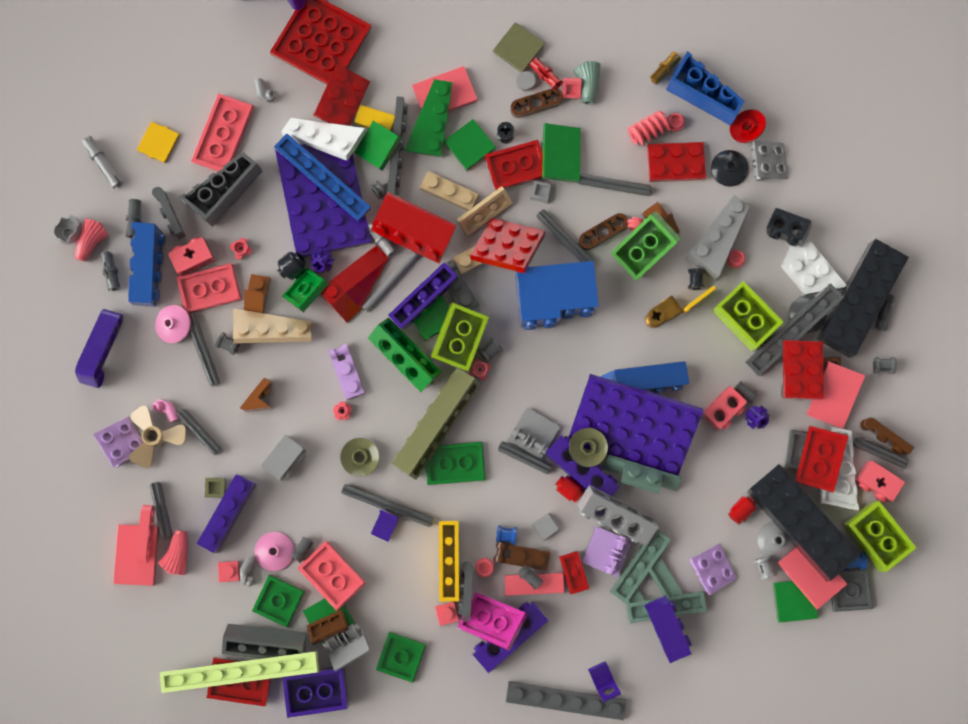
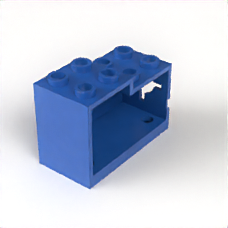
[515,261,599,330]

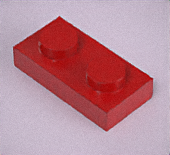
[559,551,589,595]

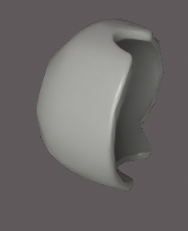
[53,215,82,245]

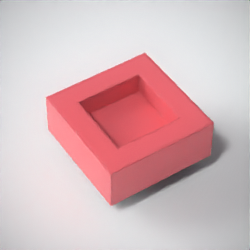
[562,78,582,98]
[218,561,240,582]
[435,601,459,626]

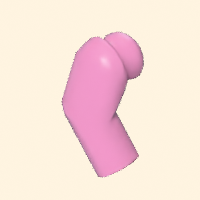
[152,400,179,423]

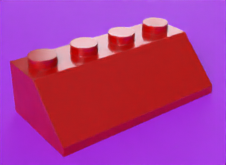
[371,192,457,264]

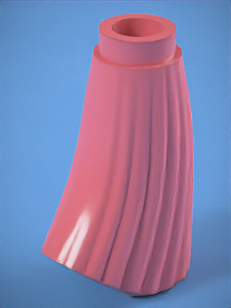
[75,218,109,262]
[158,530,188,575]

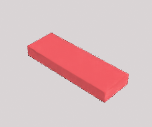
[504,573,564,595]

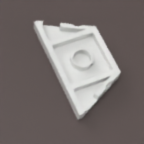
[781,230,847,295]

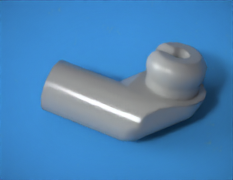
[254,78,276,102]
[240,556,255,587]

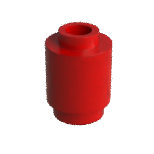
[555,475,584,503]
[728,496,757,525]

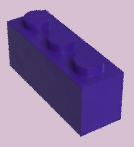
[644,595,692,663]

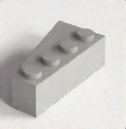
[685,195,749,280]

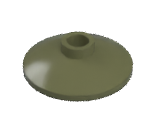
[569,428,608,467]
[340,438,379,477]

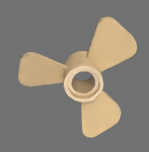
[129,406,187,468]

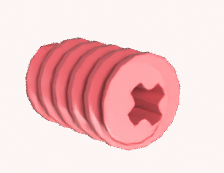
[627,110,670,146]

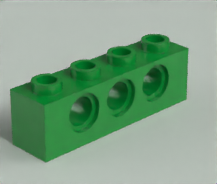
[368,317,442,392]

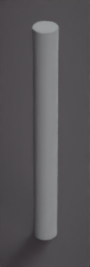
[362,252,418,312]

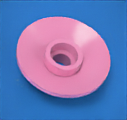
[155,305,191,343]
[255,532,294,571]

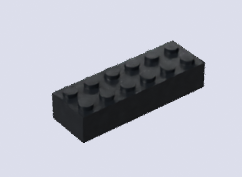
[816,238,909,358]
[747,464,861,582]

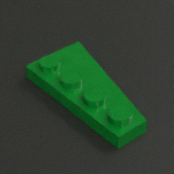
[404,79,453,157]

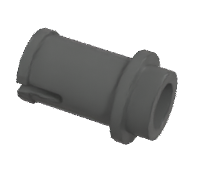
[734,381,759,404]
[291,537,313,563]
[518,565,543,590]

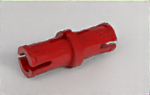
[530,58,563,90]

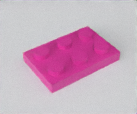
[458,592,527,651]

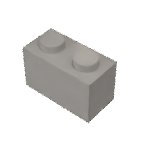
[261,435,306,481]

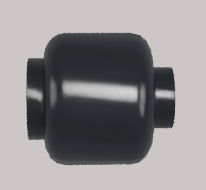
[277,251,306,280]

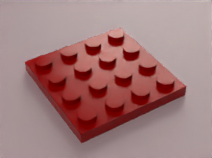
[270,0,372,85]

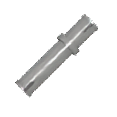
[81,136,123,189]

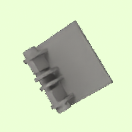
[750,140,788,181]
[508,407,560,459]
[322,623,370,671]

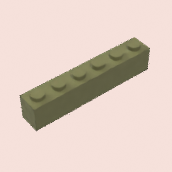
[392,368,481,480]

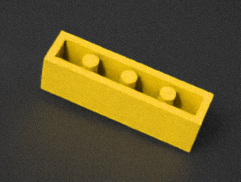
[439,521,459,602]

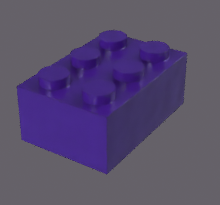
[282,667,349,718]

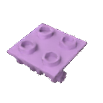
[93,417,144,467]
[582,526,632,577]
[690,544,737,595]

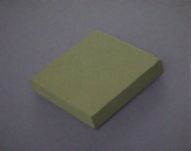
[493,22,545,72]

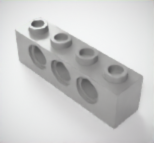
[577,485,659,546]

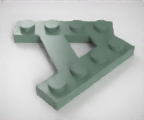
[610,529,707,623]

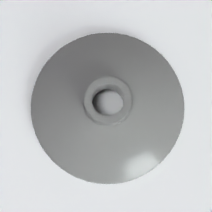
[757,521,795,560]

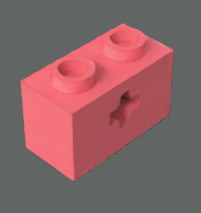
[168,237,216,276]
[855,460,905,503]

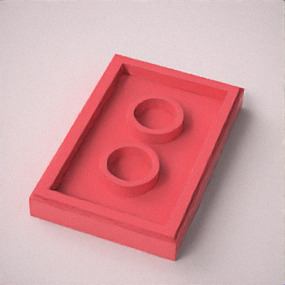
[412,66,477,112]
[176,263,242,314]
[806,361,865,429]
[113,524,159,586]
[298,541,366,611]
[778,548,847,609]

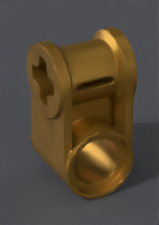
[645,295,683,328]

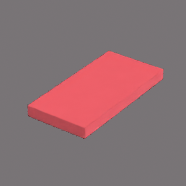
[191,93,254,172]

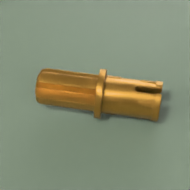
[650,51,681,84]

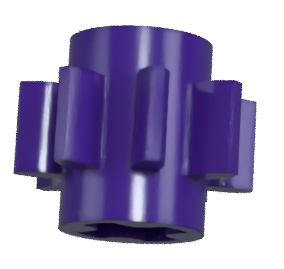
[309,249,335,273]
[745,405,770,429]

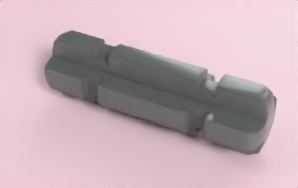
[876,294,895,331]

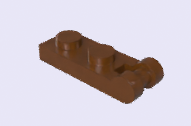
[860,418,914,455]
[493,542,550,571]

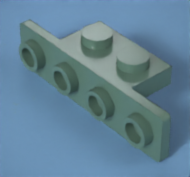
[603,455,682,494]

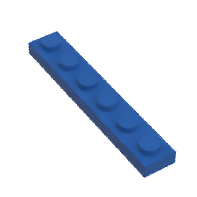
[274,133,371,222]

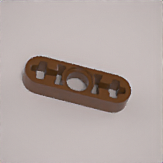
[510,88,563,118]
[578,213,628,250]

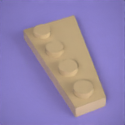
[233,308,311,344]

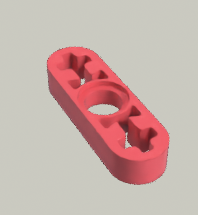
[136,505,155,563]

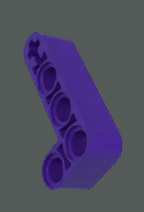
[75,309,123,388]

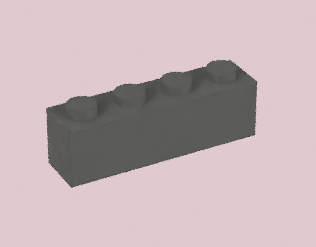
[222,624,307,659]

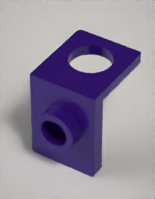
[371,509,399,542]
[588,661,622,703]

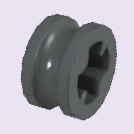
[370,180,387,200]

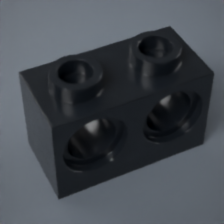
[766,208,812,247]

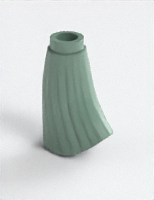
[573,61,601,105]

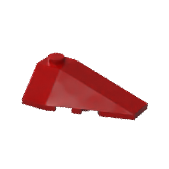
[320,245,390,323]

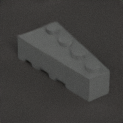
[179,152,263,227]

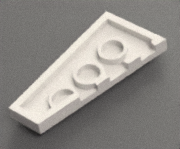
[281,118,366,161]

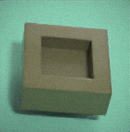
[205,478,226,498]

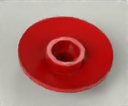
[729,109,766,143]

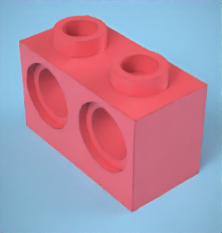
[702,386,747,431]

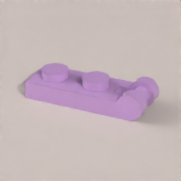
[328,343,365,400]

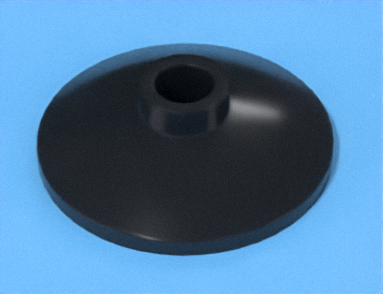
[711,150,748,187]

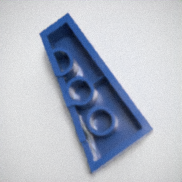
[666,51,745,126]
[128,222,166,307]
[601,361,690,393]

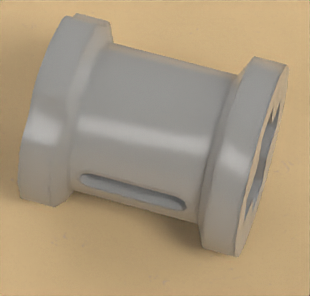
[754,555,777,580]

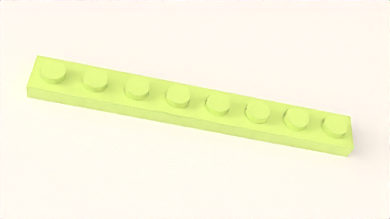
[160,651,319,693]

